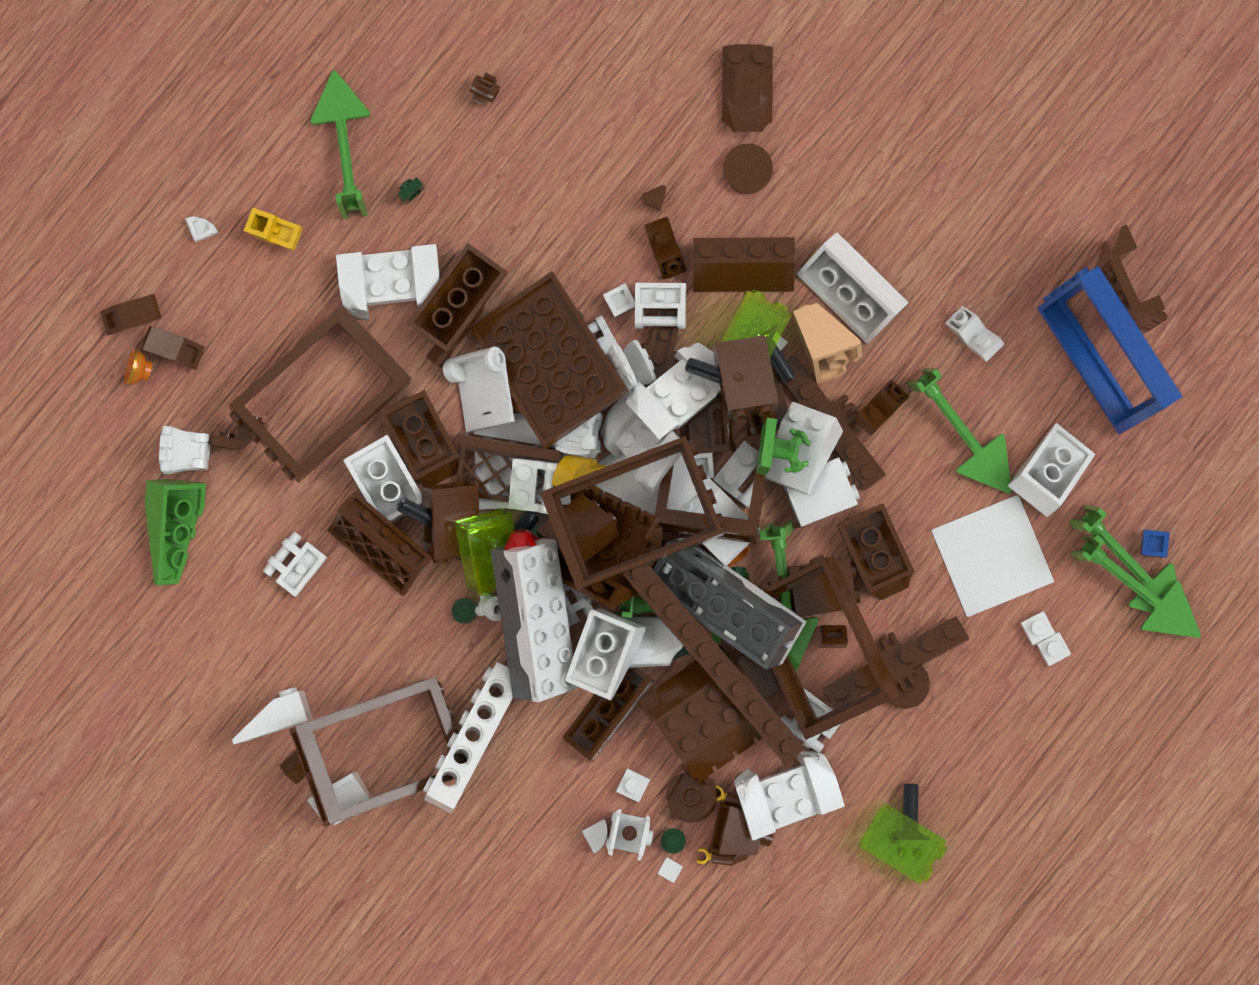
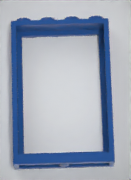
[1037,266,1183,435]

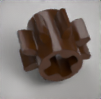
[469,73,500,106]

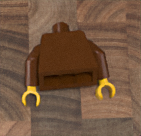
[696,786,773,866]

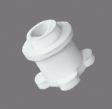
[475,592,501,621]

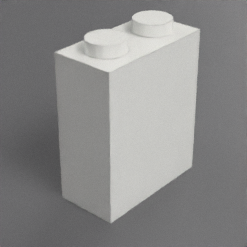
[783,458,860,528]

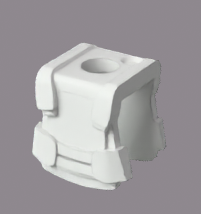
[554,413,603,458]
[606,809,654,860]

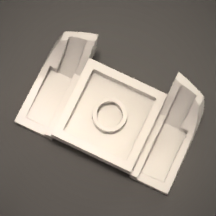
[336,244,440,320]
[624,343,720,440]
[600,389,682,494]
[734,751,845,840]

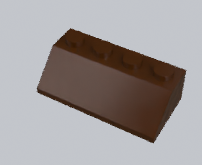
[693,237,795,292]

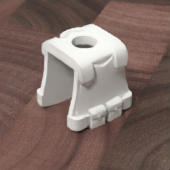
[606,340,657,390]
[159,426,210,474]

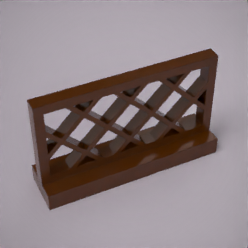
[456,432,564,503]
[327,492,432,596]

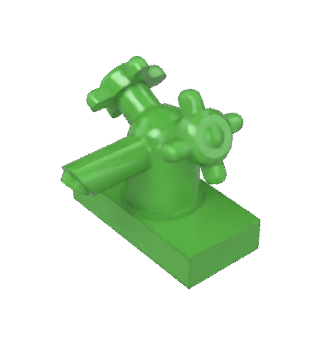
[756,418,811,475]

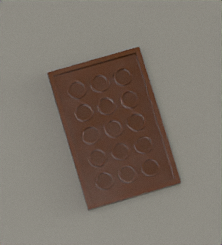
[470,271,630,449]

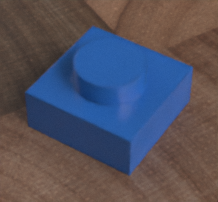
[1140,530,1170,558]

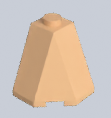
[793,303,863,384]

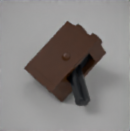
[685,336,779,420]
[397,481,480,563]

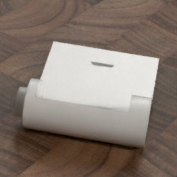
[443,347,514,432]

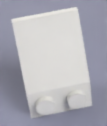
[766,402,843,496]
[1008,423,1095,517]
[343,435,422,522]
[678,478,761,567]
[565,609,646,700]
[232,688,313,744]

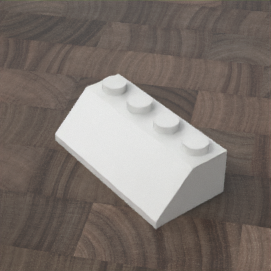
[796,232,909,344]

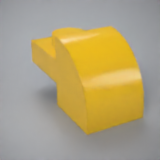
[244,208,303,251]
[552,454,607,489]

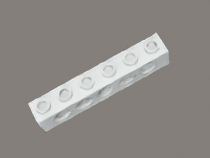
[423,662,513,814]

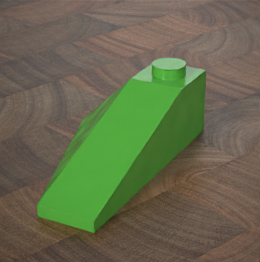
[145,479,206,585]

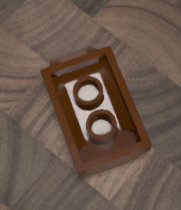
[722,44,773,132]
[380,390,460,485]
[836,503,915,600]

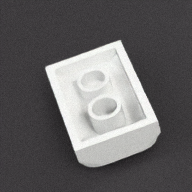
[625,616,682,668]

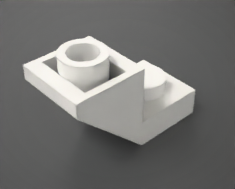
[945,306,1004,362]

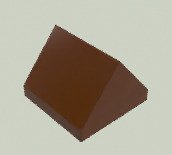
[642,185,666,211]
[821,625,848,648]
[279,751,305,784]

